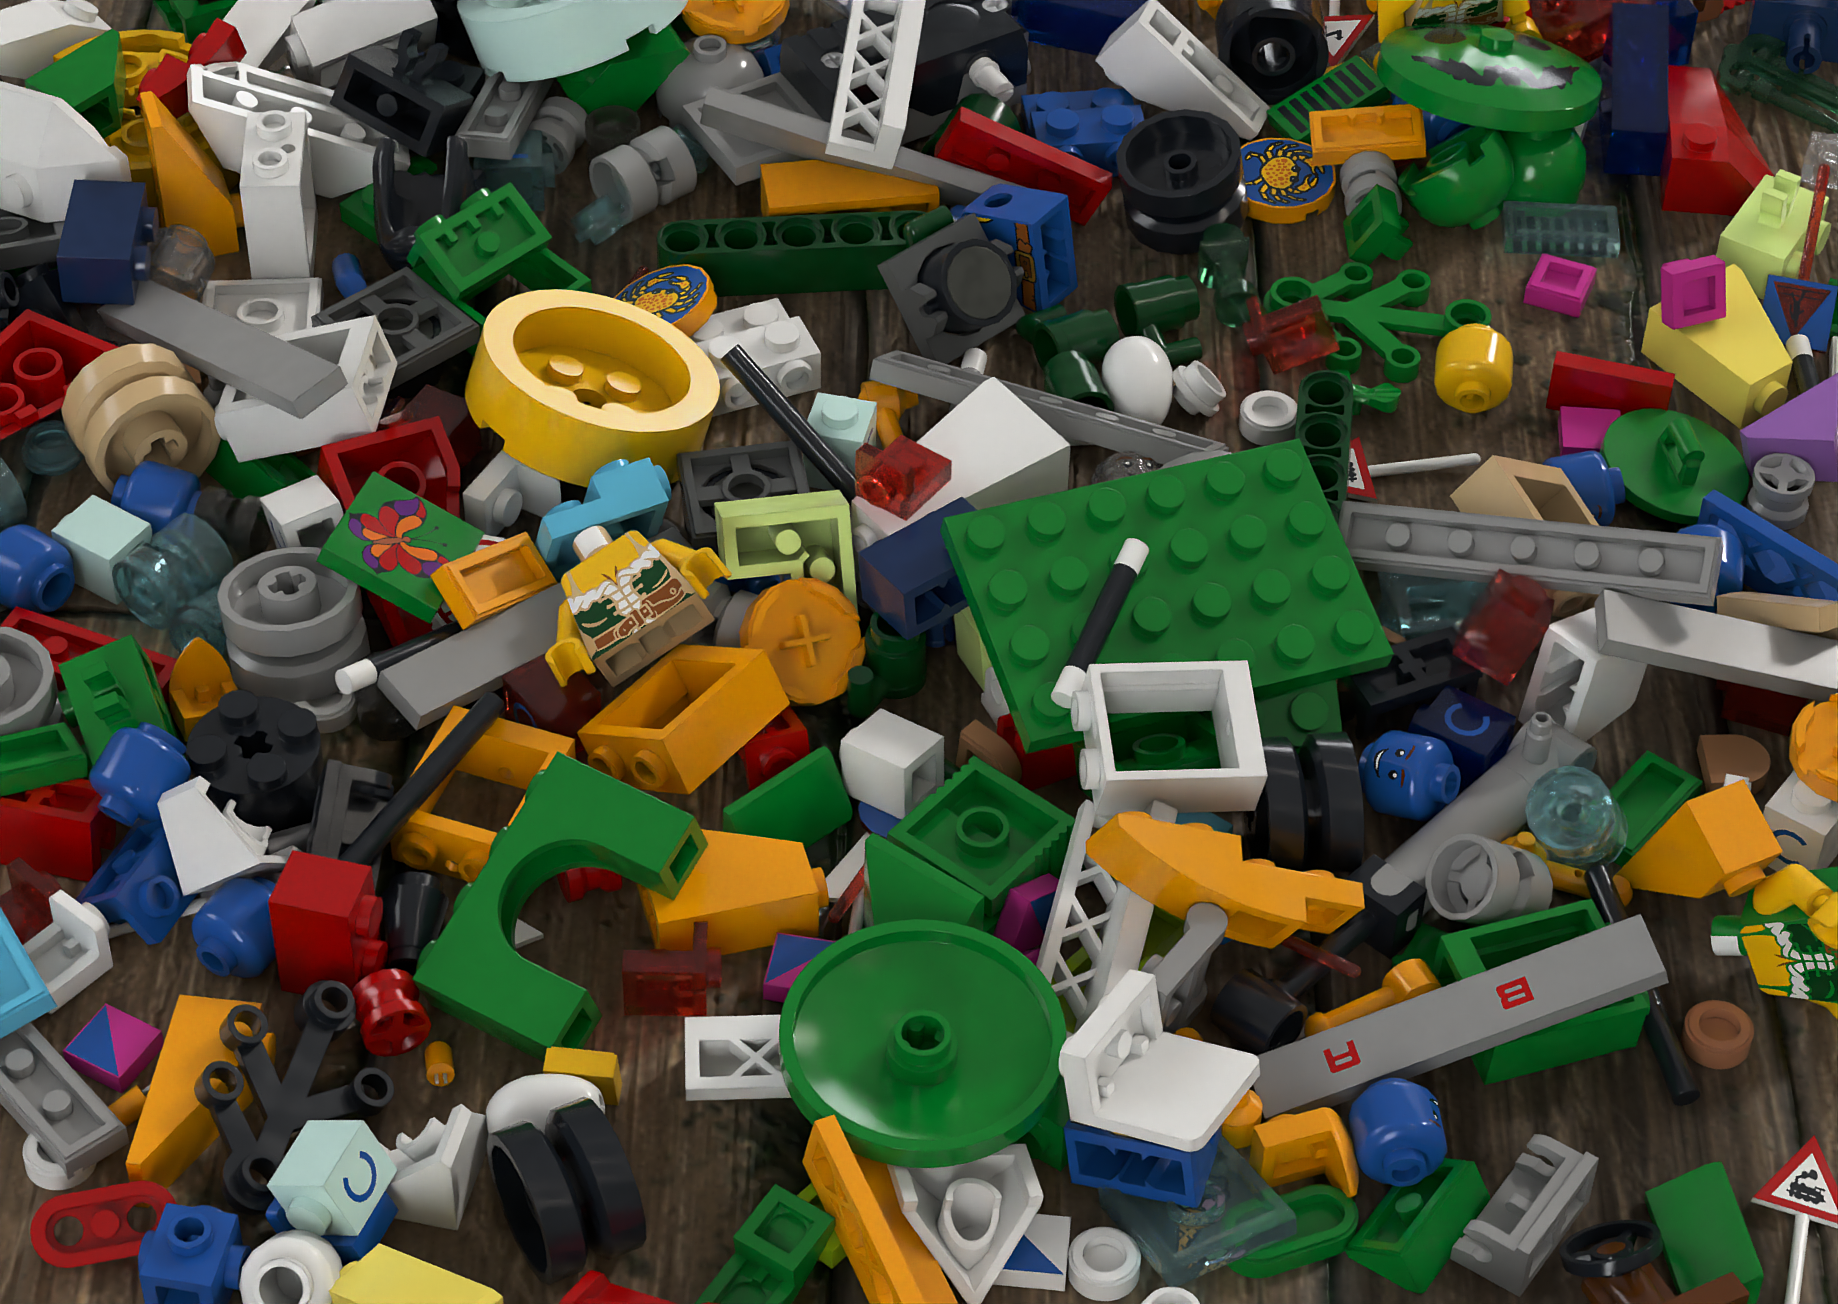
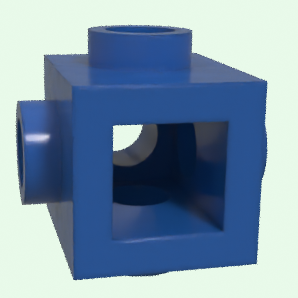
[138,1203,252,1304]

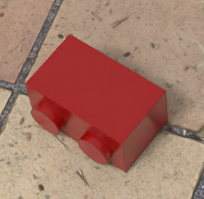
[268,850,388,995]

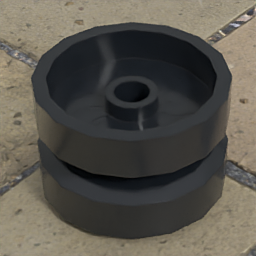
[1116,109,1249,255]
[1244,731,1364,878]
[487,1097,647,1285]

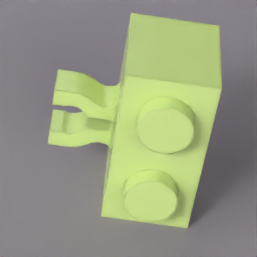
[1716,169,1831,300]

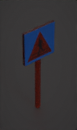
[1762,163,1838,354]

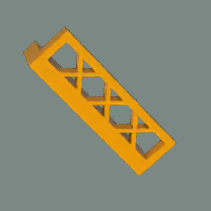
[802,1115,958,1304]

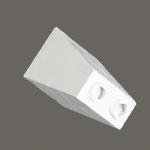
[851,377,1070,613]

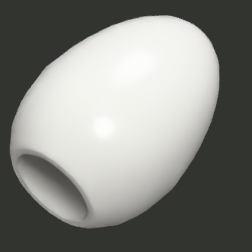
[1102,336,1173,425]
[486,1074,605,1135]

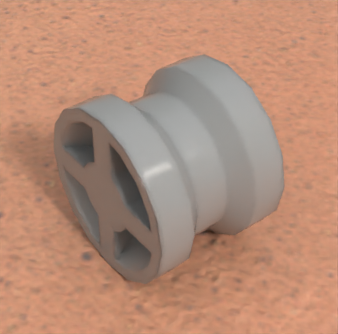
[1746,453,1815,530]

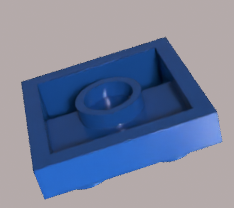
[1020,88,1144,177]

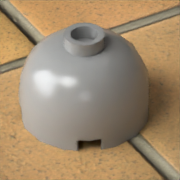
[656,35,764,140]

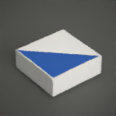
[993,1214,1071,1291]

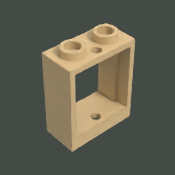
[1450,455,1599,618]

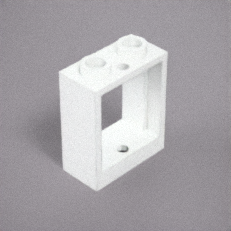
[285,0,438,89]
[239,110,318,279]
[214,315,398,462]
[1071,660,1268,815]

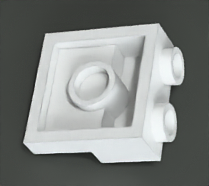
[689,298,821,417]

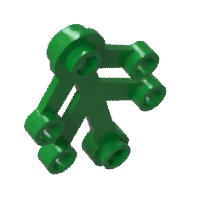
[1263,262,1492,383]

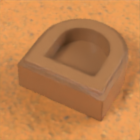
[956,719,1022,783]
[1697,734,1771,795]

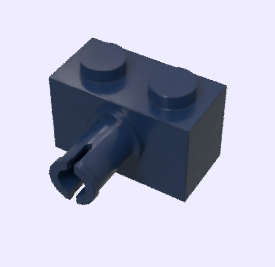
[1745,0,1838,74]
[56,179,159,314]
[858,497,977,648]

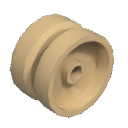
[61,343,221,495]

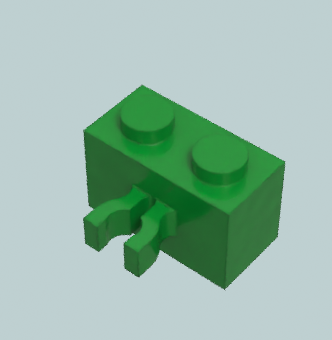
[57,634,185,781]

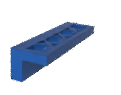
[1697,489,1838,601]

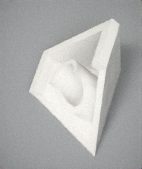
[157,776,302,896]
[380,1104,489,1230]
[887,1144,1044,1304]

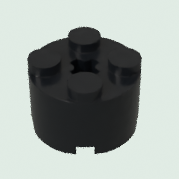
[1215,0,1329,105]
[186,690,324,833]

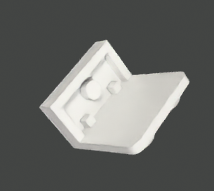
[1059,969,1260,1152]

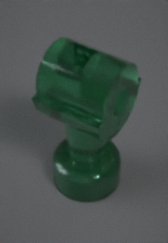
[1197,223,1262,327]

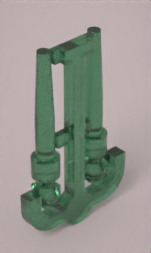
[1716,33,1838,133]

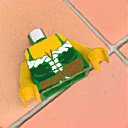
[1711,864,1838,1020]

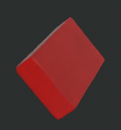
[1546,351,1675,416]

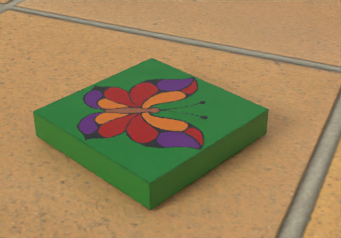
[316,471,485,624]

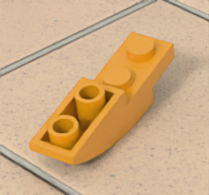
[1085,811,1365,949]

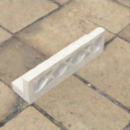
[825,0,926,170]
[1036,799,1178,1040]
[685,1015,791,1101]

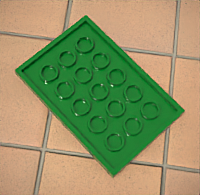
[940,438,1394,754]

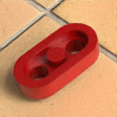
[30,1181,177,1268]

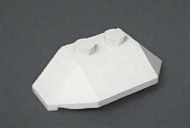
[187,61,410,198]
[0,81,132,223]

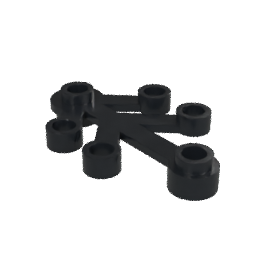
[194,980,394,1215]

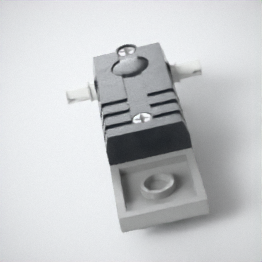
[682,0,1031,186]

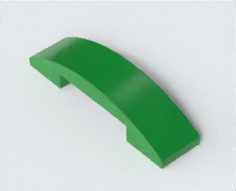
[694,1184,836,1304]

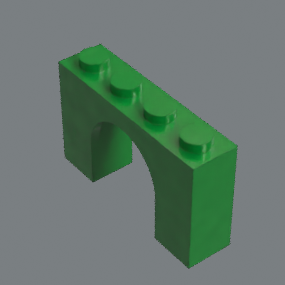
[412,751,708,1062]

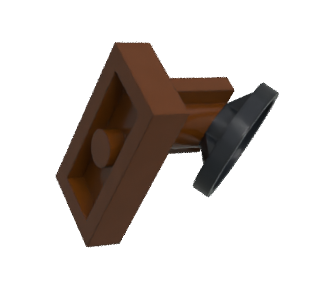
[1559,1220,1750,1304]

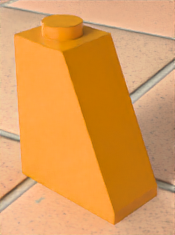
[636,829,829,967]

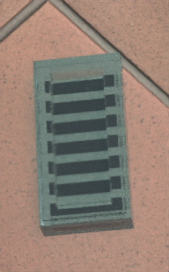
[1501,201,1621,258]

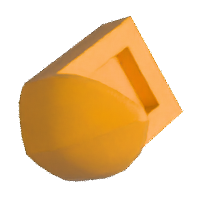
[169,637,238,742]
[1248,1107,1359,1198]

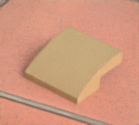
[1716,592,1838,640]

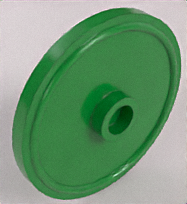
[1600,408,1749,525]

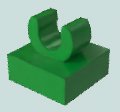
[1343,184,1413,266]

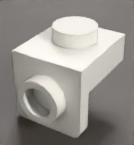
[23,890,113,1014]

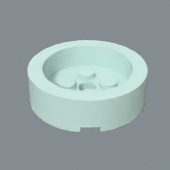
[457,0,688,82]

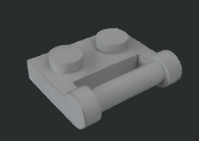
[1141,902,1228,1034]

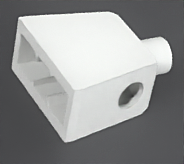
[1518,607,1647,742]

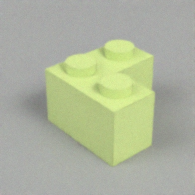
[714,490,859,625]

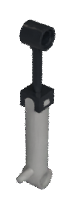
[1210,712,1597,1056]

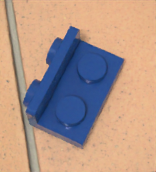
[75,819,198,945]

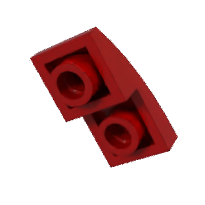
[136,18,247,119]

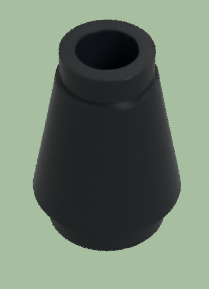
[381,872,449,977]

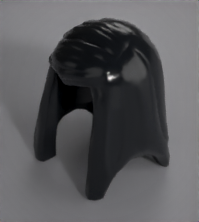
[372,136,487,272]

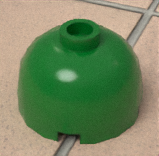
[1398,126,1514,230]
[1498,127,1586,218]

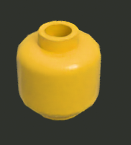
[1434,323,1513,413]

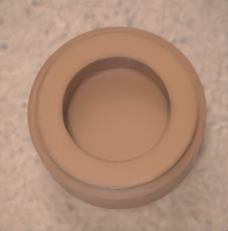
[1681,1000,1754,1069]

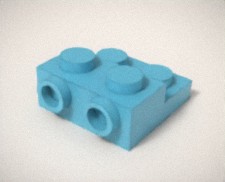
[535,457,672,583]

